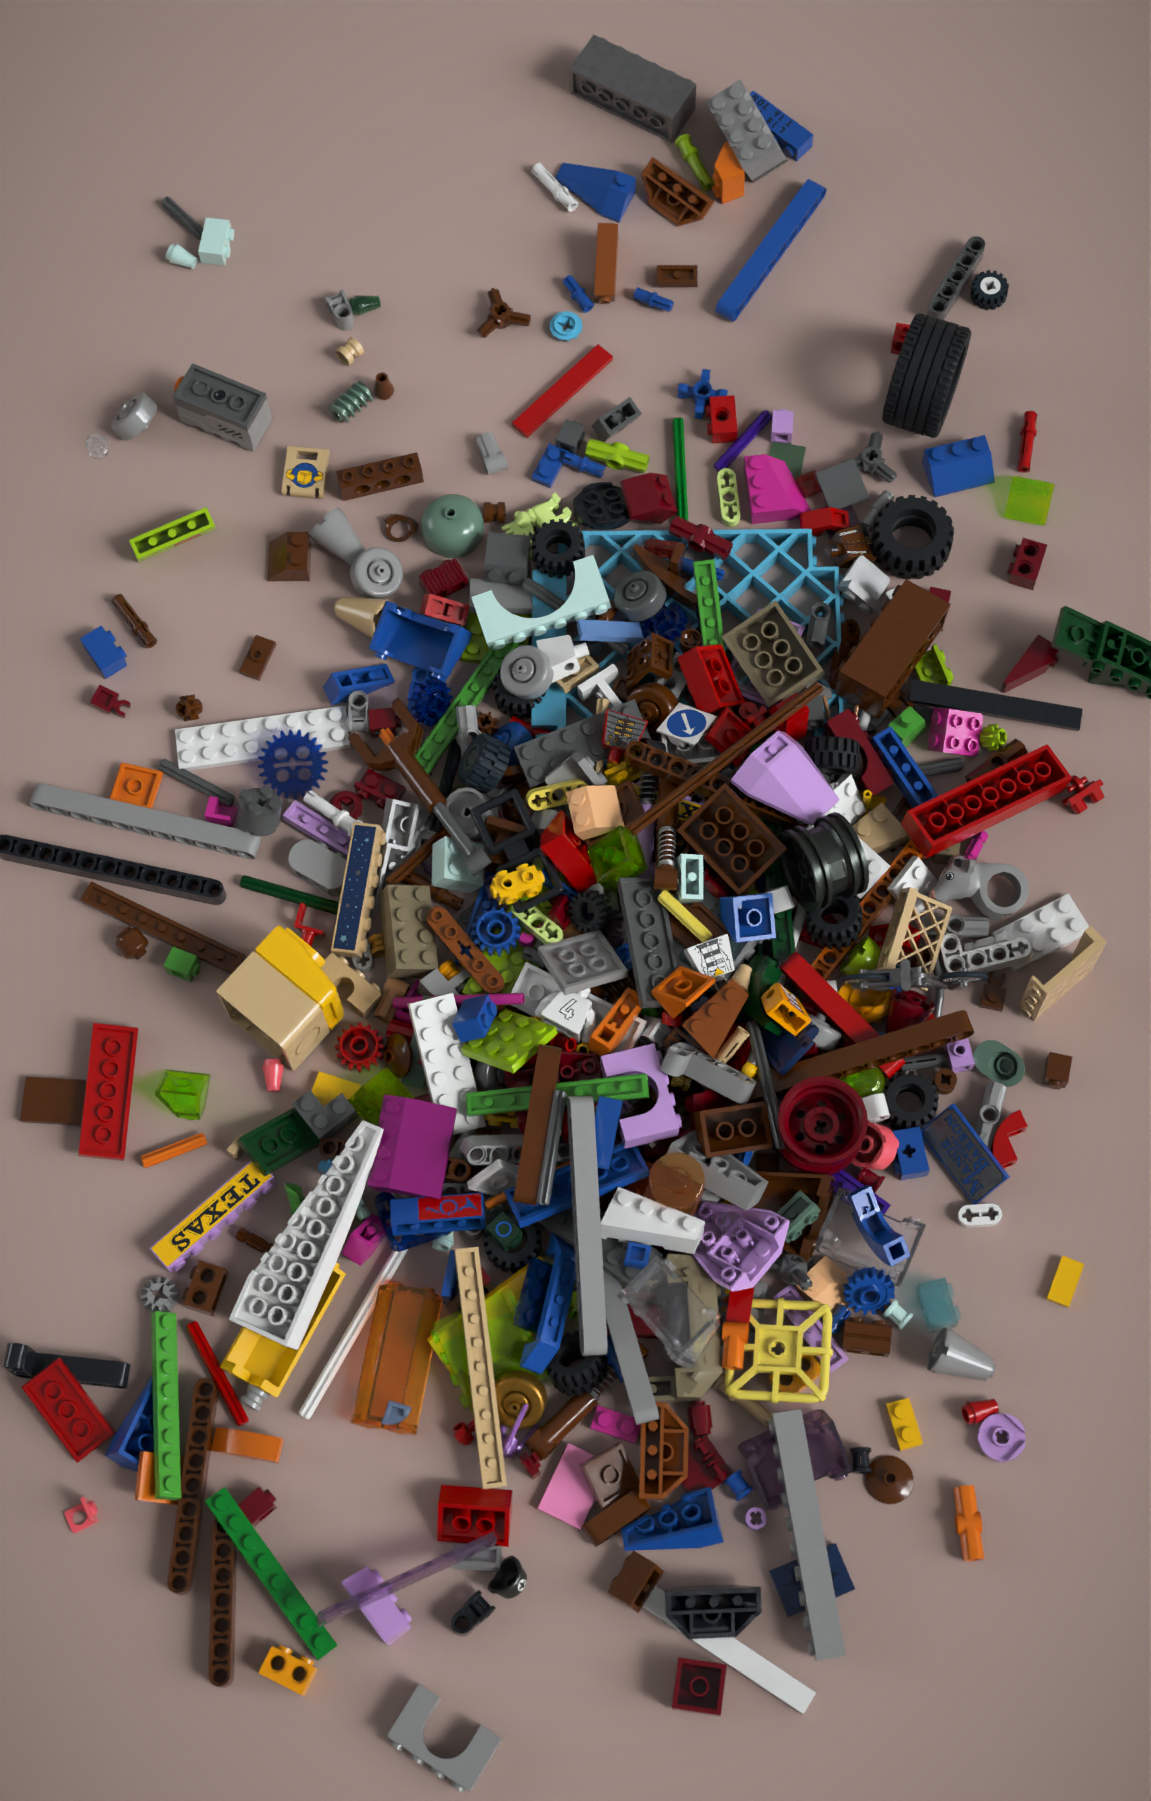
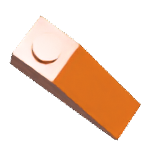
[588,987,642,1057]

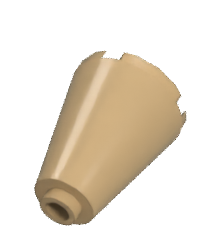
[334,597,392,639]

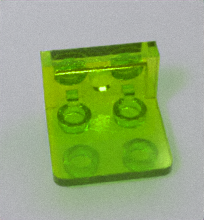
[348,1068,414,1126]

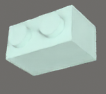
[198,218,234,266]
[674,854,703,904]

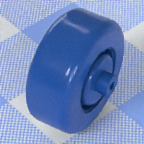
[492,721,533,767]

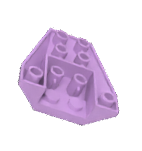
[730,731,840,826]
[692,1201,790,1292]

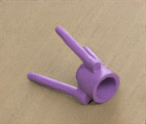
[500,1404,539,1459]

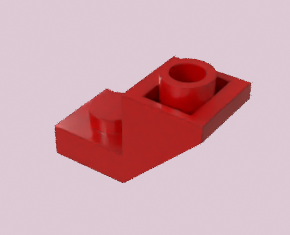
[799,507,850,537]

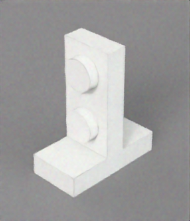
[577,664,622,709]

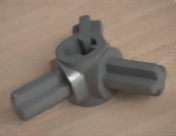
[841,432,897,483]
[769,1254,815,1290]

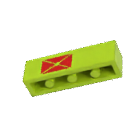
[129,507,216,562]

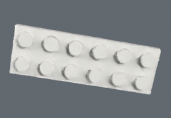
[511,962,647,1053]
[408,993,486,1135]

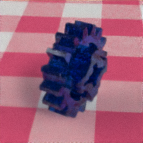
[641,603,688,642]
[411,679,453,727]

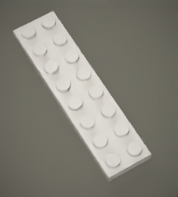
[175,706,351,771]

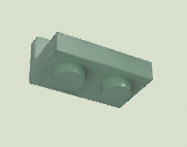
[776,1190,821,1243]

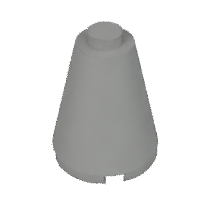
[309,508,365,566]
[927,1327,996,1381]

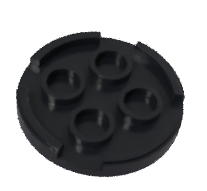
[573,482,631,530]

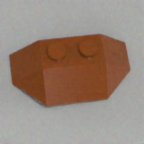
[641,157,714,226]
[639,1402,689,1500]

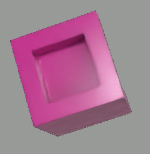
[204,796,237,828]

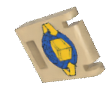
[282,446,330,499]

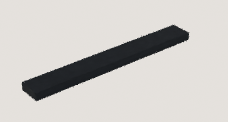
[908,679,1083,731]

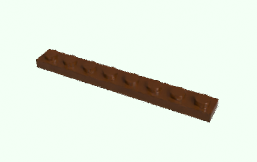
[80,881,246,974]

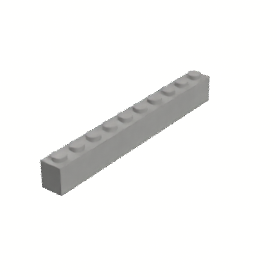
[768,1409,846,1661]

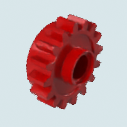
[335,1023,385,1073]

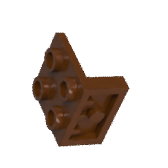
[625,632,674,689]

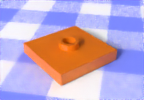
[109,762,164,809]
[134,1451,184,1506]

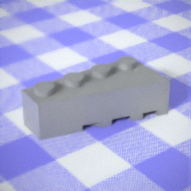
[662,1130,768,1211]

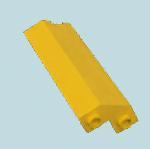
[220,1262,346,1398]

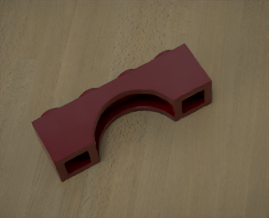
[822,708,895,798]

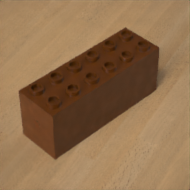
[834,579,951,719]

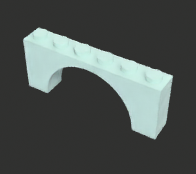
[471,555,611,650]

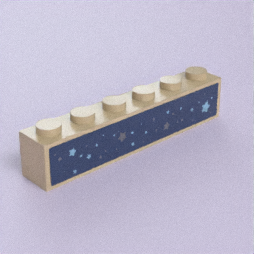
[331,822,386,959]

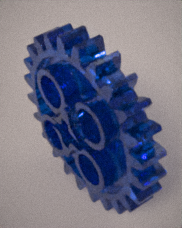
[258,729,329,800]

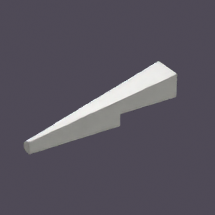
[373,798,431,909]

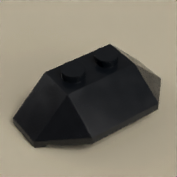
[665,1585,762,1639]

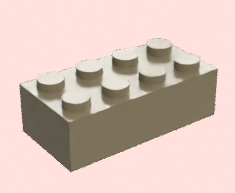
[379,885,439,978]

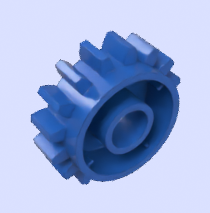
[472,907,521,957]
[843,1267,895,1315]

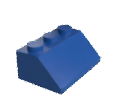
[922,435,995,498]

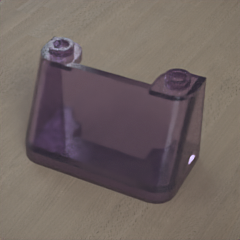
[738,1409,853,1510]

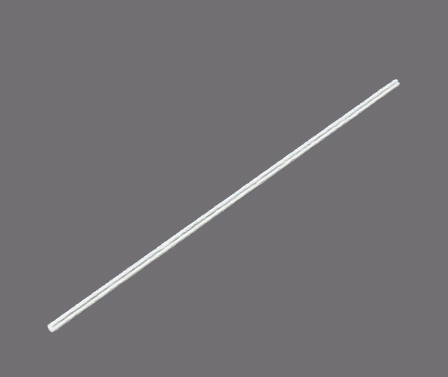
[299,820,657,1420]

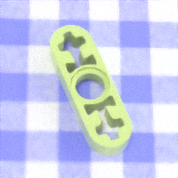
[717,468,741,527]
[511,899,564,945]

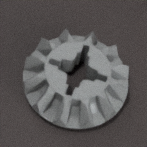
[140,1276,178,1313]

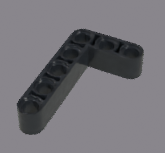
[3,1343,131,1389]

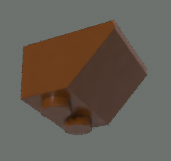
[267,532,311,581]

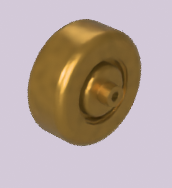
[495,1370,547,1429]

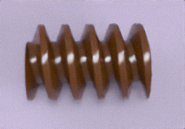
[599,968,637,1004]

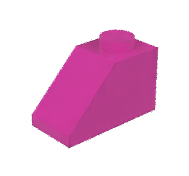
[342,1214,391,1266]

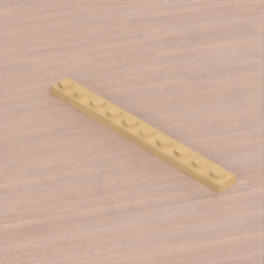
[454,1247,507,1489]

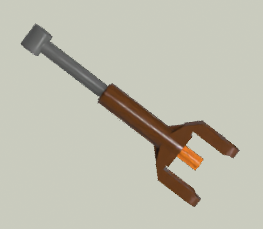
[347,697,492,876]

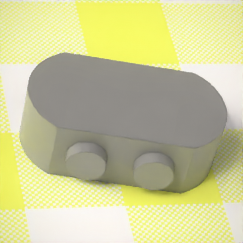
[289,839,347,896]

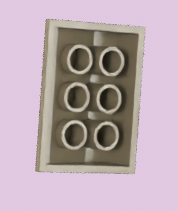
[722,600,826,708]

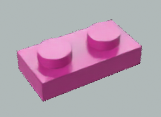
[590,1406,641,1444]

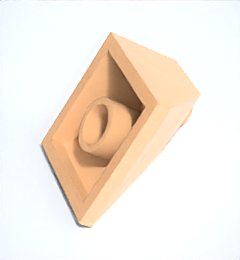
[796,1256,850,1314]

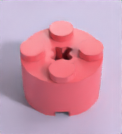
[851,1121,899,1170]

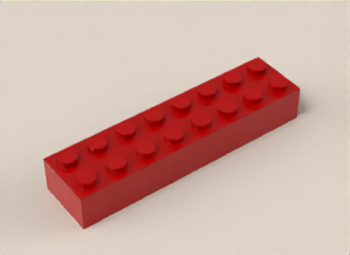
[901,744,1072,859]

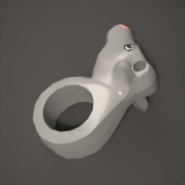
[928,855,1029,921]

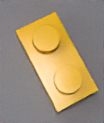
[886,1398,923,1451]

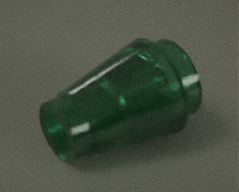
[349,295,381,316]

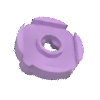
[977,1414,1026,1463]

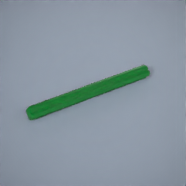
[672,417,688,521]

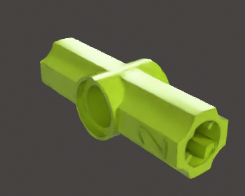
[585,439,650,474]

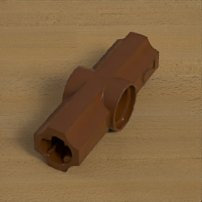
[965,738,1028,782]

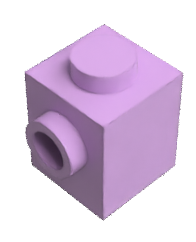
[944,1038,975,1073]

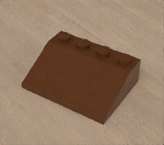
[677,783,788,895]

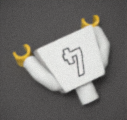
[530,989,596,1053]

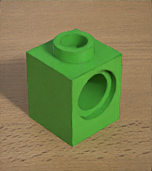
[163,947,201,982]

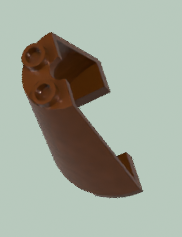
[733,1171,835,1263]

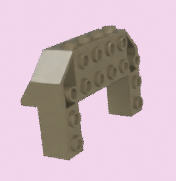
[621,1254,725,1405]

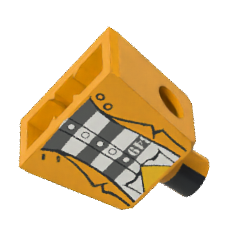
[761,983,812,1036]

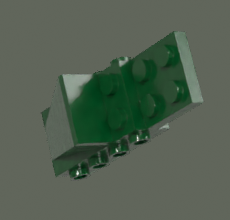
[1051,606,1151,699]

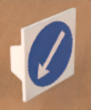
[656,703,717,748]

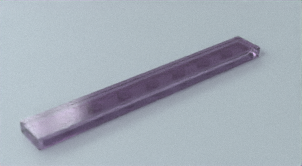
[315,1532,497,1627]

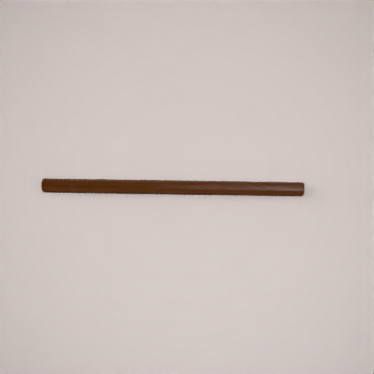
[627,681,824,836]

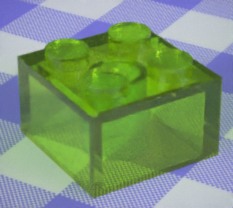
[588,825,648,893]

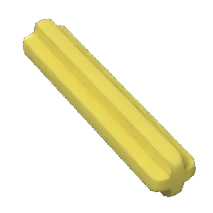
[657,890,712,943]

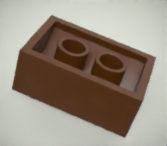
[692,1101,773,1158]

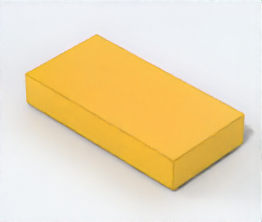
[1046,1255,1084,1308]

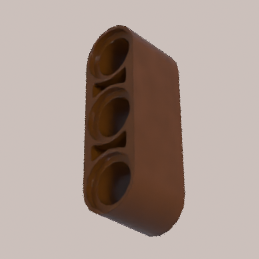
[582,1487,652,1547]

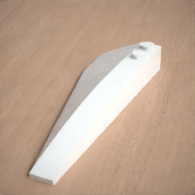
[229,1121,384,1350]

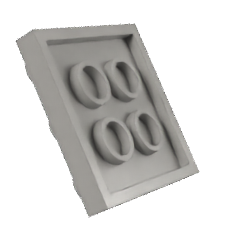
[538,929,628,995]

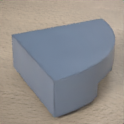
[381,1400,412,1425]

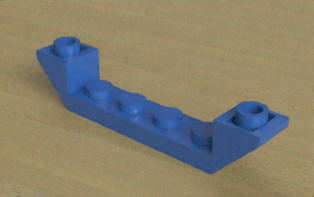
[519,1233,576,1374]

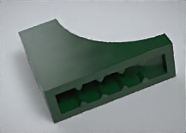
[741,954,784,1036]

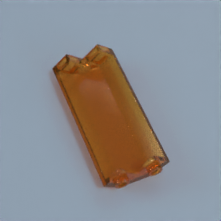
[351,1281,443,1435]

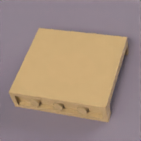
[1019,926,1107,1021]

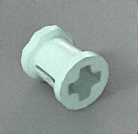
[883,1300,913,1331]

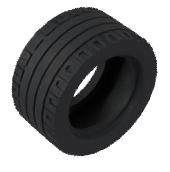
[882,313,972,438]

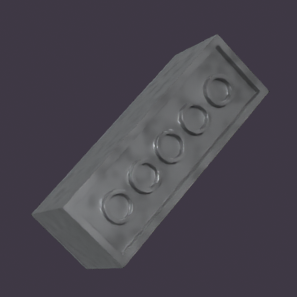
[569,34,696,143]

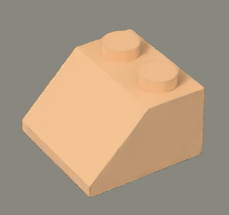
[566,785,625,840]

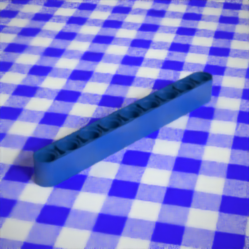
[715,179,827,322]

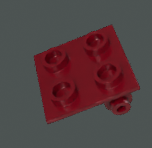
[682,1435,733,1492]

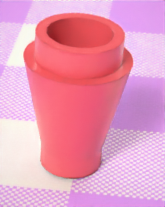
[262,1059,284,1092]

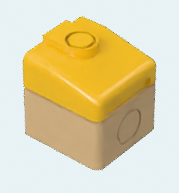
[216,925,344,1072]

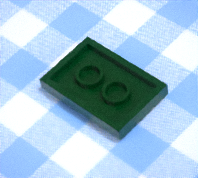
[238,1108,320,1177]

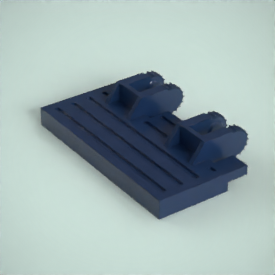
[737,1011,819,1076]

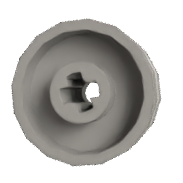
[446,787,498,840]

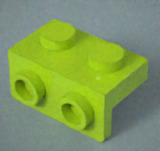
[914,644,953,686]

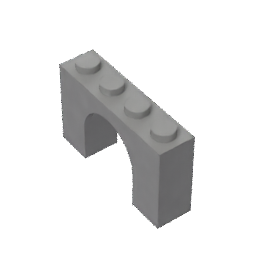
[387,1684,503,1793]

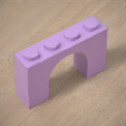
[600,1044,682,1149]

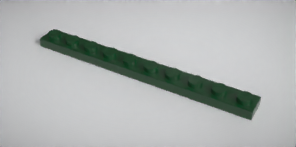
[749,744,795,961]

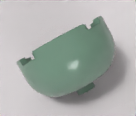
[421,494,485,558]

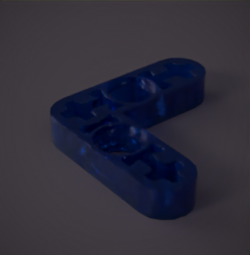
[374,1192,452,1252]

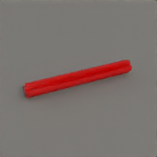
[186,1321,249,1426]

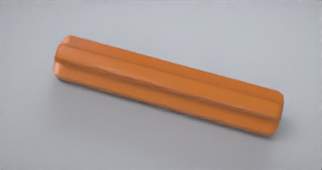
[141,1133,207,1168]

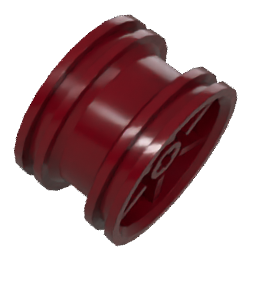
[777,1076,868,1175]

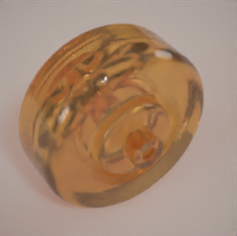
[649,1153,705,1211]

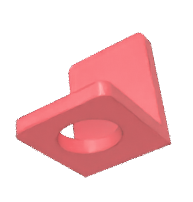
[64,1496,99,1533]

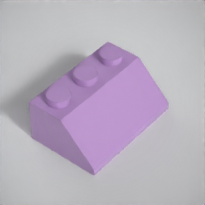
[341,1566,412,1646]

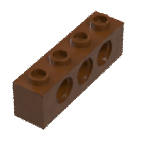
[336,452,424,501]

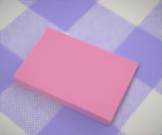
[537,1443,595,1530]

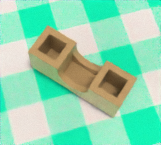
[321,952,382,1020]

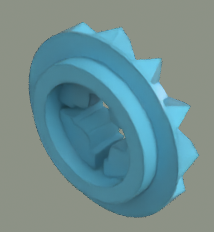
[550,311,582,342]

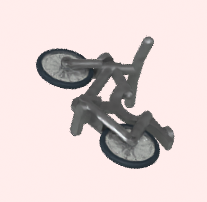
[840,954,988,1018]

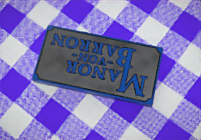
[921,1104,1010,1205]

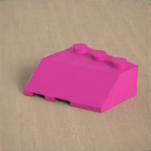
[743,454,811,524]

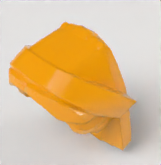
[837,984,892,1023]

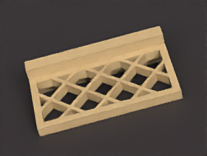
[876,887,953,991]

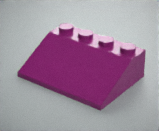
[367,1095,457,1199]

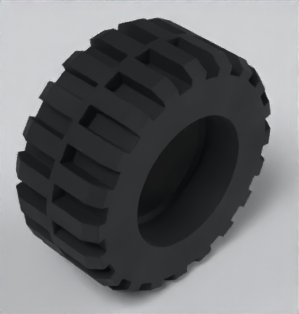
[871,495,954,579]

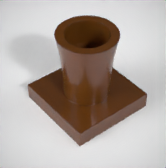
[485,815,534,874]

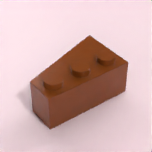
[682,976,749,1059]

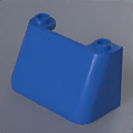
[368,601,473,680]

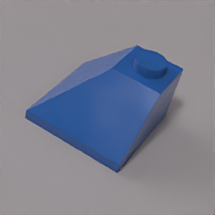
[719,893,776,943]

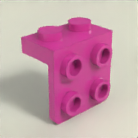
[927,707,983,757]

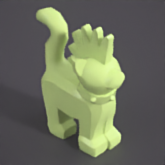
[502,493,578,559]

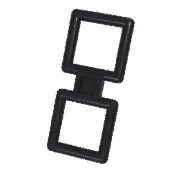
[470,789,564,913]

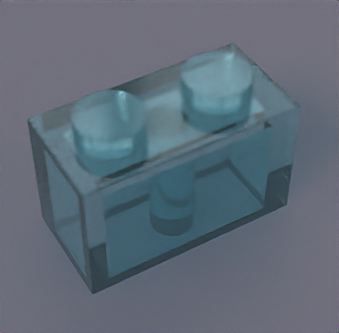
[916,1277,961,1334]

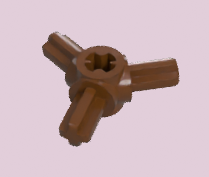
[477,288,531,338]

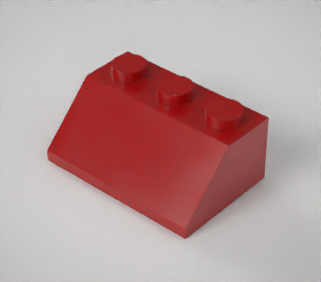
[677,644,745,716]
[540,810,601,893]
[437,1485,513,1547]

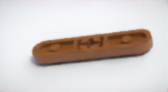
[427,907,505,994]

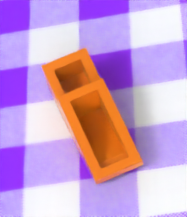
[211,1427,284,1464]

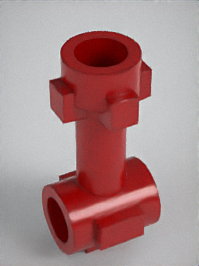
[453,1419,475,1446]

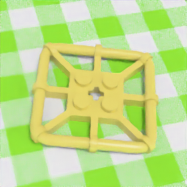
[724,1297,833,1404]

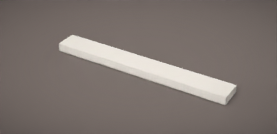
[642,1586,816,1714]

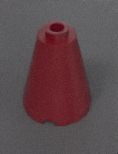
[885,988,935,1034]

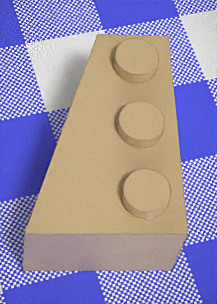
[852,803,910,854]

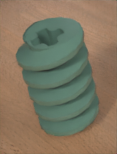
[327,381,374,423]

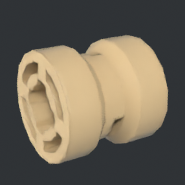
[335,337,364,366]

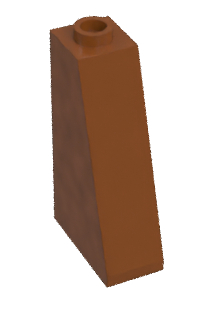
[594,223,619,304]

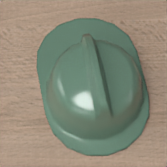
[973,1040,1025,1087]

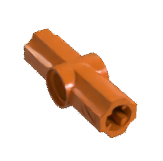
[953,1485,984,1562]

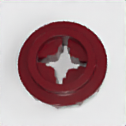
[329,791,363,820]

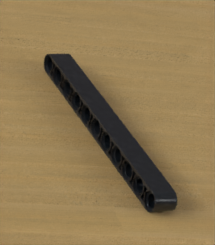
[0,835,227,905]

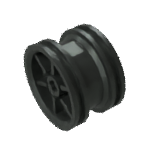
[778,812,869,912]

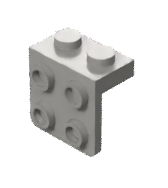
[836,555,890,614]
[544,751,608,810]

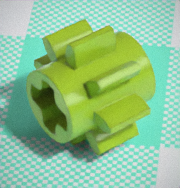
[980,724,1007,751]

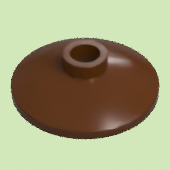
[502,781,537,824]
[384,1033,412,1078]
[866,1456,914,1504]

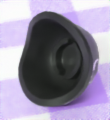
[488,1556,527,1599]

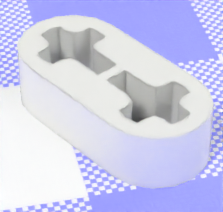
[957,1203,1002,1228]

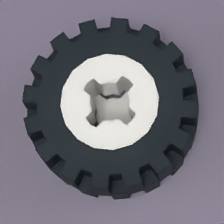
[970,270,1009,310]

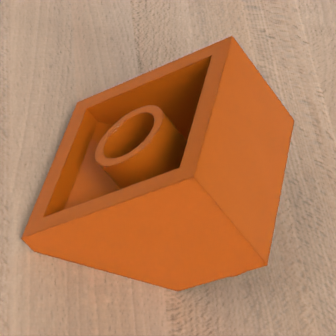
[712,141,745,204]

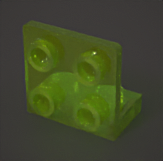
[1004,475,1055,526]

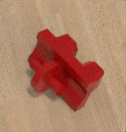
[738,702,767,730]
[1061,775,1105,815]

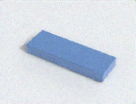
[577,619,644,643]

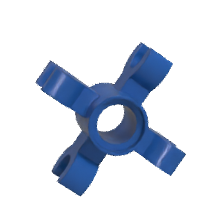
[677,369,728,419]

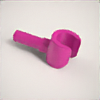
[519,923,543,947]

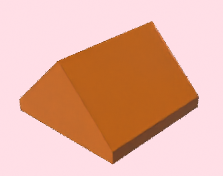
[651,966,716,1019]

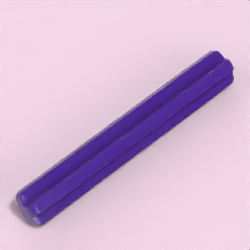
[713,410,772,472]

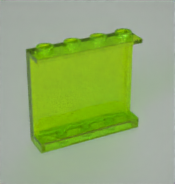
[430,1288,549,1413]

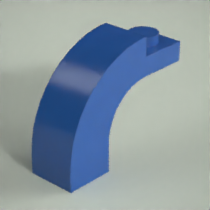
[847,1185,911,1266]

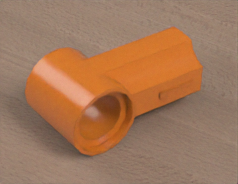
[722,1322,749,1370]

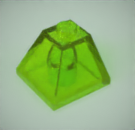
[155,1069,210,1120]

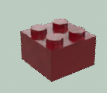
[671,1657,727,1717]

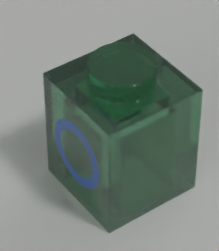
[486,1211,523,1252]

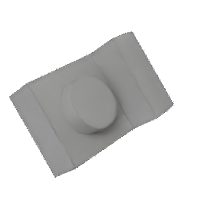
[417,968,470,996]

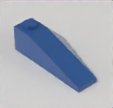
[555,162,636,223]
[105,1376,154,1472]
[621,1487,724,1551]

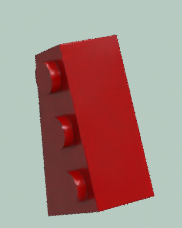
[765,693,810,741]

